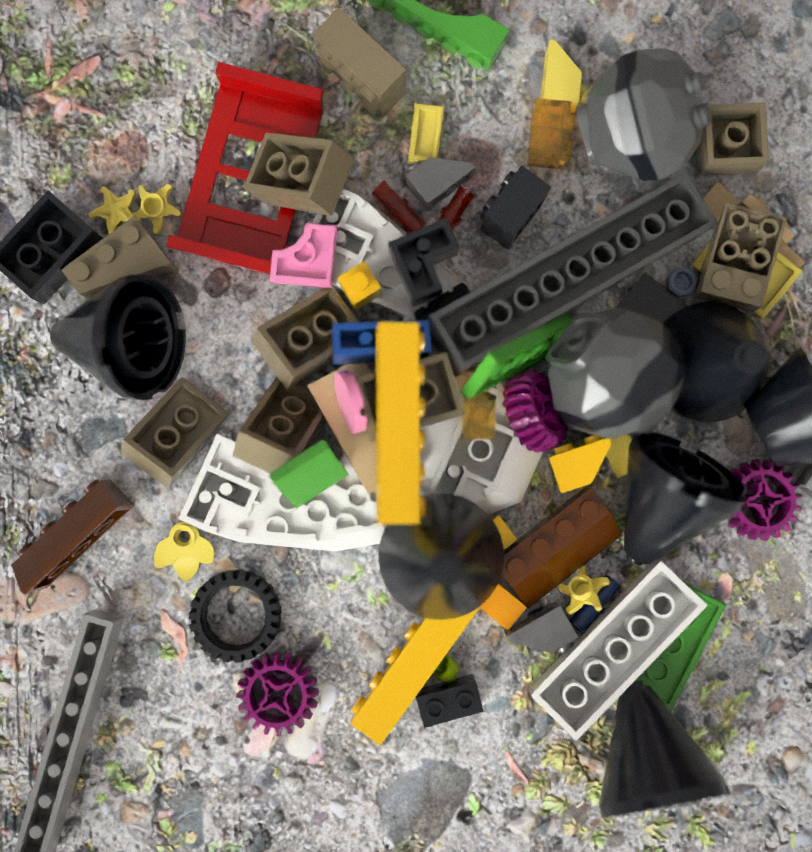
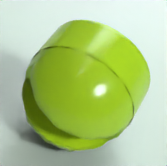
[433,655,460,682]

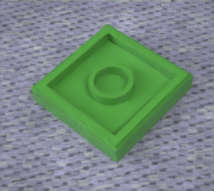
[269,439,349,509]

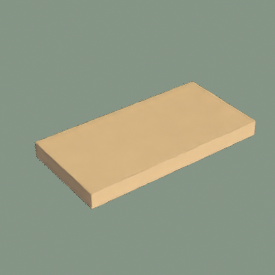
[307,363,422,495]

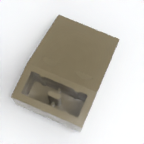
[693,202,787,312]

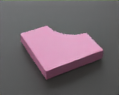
[270,223,338,288]

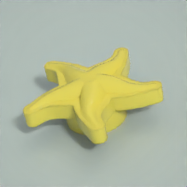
[132,184,182,235]
[88,186,141,234]
[558,566,610,615]

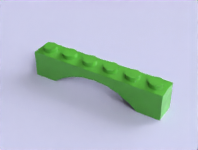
[367,0,510,72]

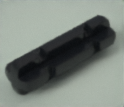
[413,282,470,321]

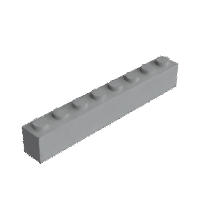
[14,609,124,852]

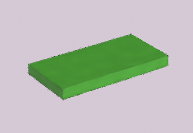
[460,314,572,400]
[634,581,727,711]

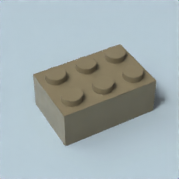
[314,8,406,118]
[243,133,354,216]
[252,286,360,390]
[356,352,465,443]
[232,377,326,473]

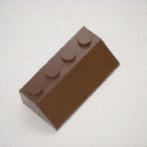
[11,479,135,595]
[502,487,622,609]

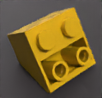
[549,435,612,493]

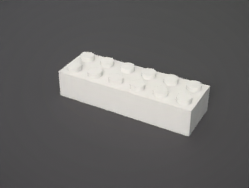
[529,560,708,741]

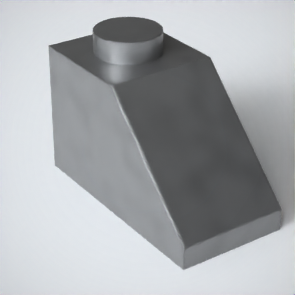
[406,157,476,211]
[504,602,579,653]

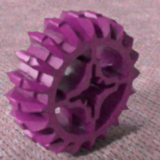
[502,370,568,453]
[727,459,804,541]
[236,651,319,737]

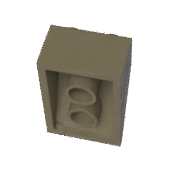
[120,377,229,489]

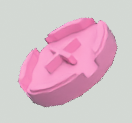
[334,369,367,434]

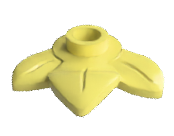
[154,522,214,582]

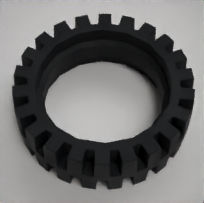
[189,569,282,663]

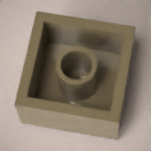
[696,102,769,176]

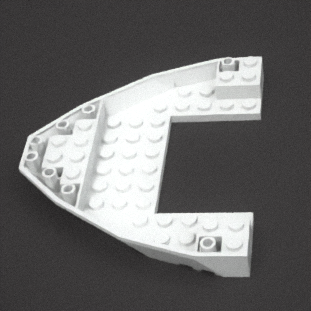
[178,189,543,551]

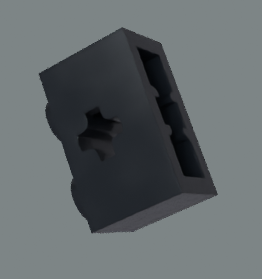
[416,674,484,728]

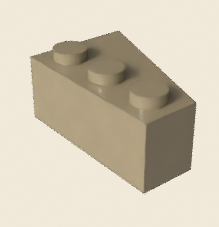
[61,216,179,299]

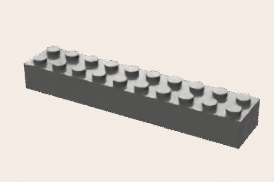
[427,172,718,378]

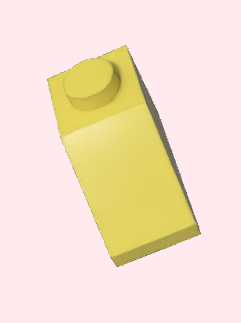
[539,39,586,113]

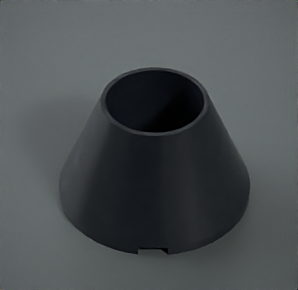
[745,347,812,467]

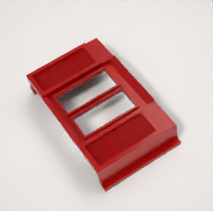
[166,62,324,275]

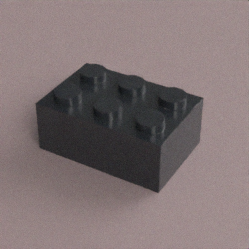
[0,190,103,304]

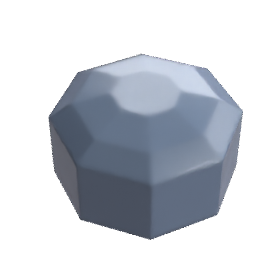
[665,267,697,297]

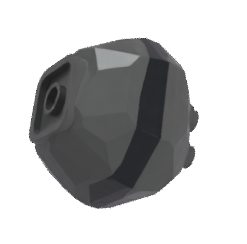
[576,48,712,181]
[546,308,686,439]

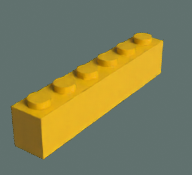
[376,322,425,524]
[350,606,481,745]

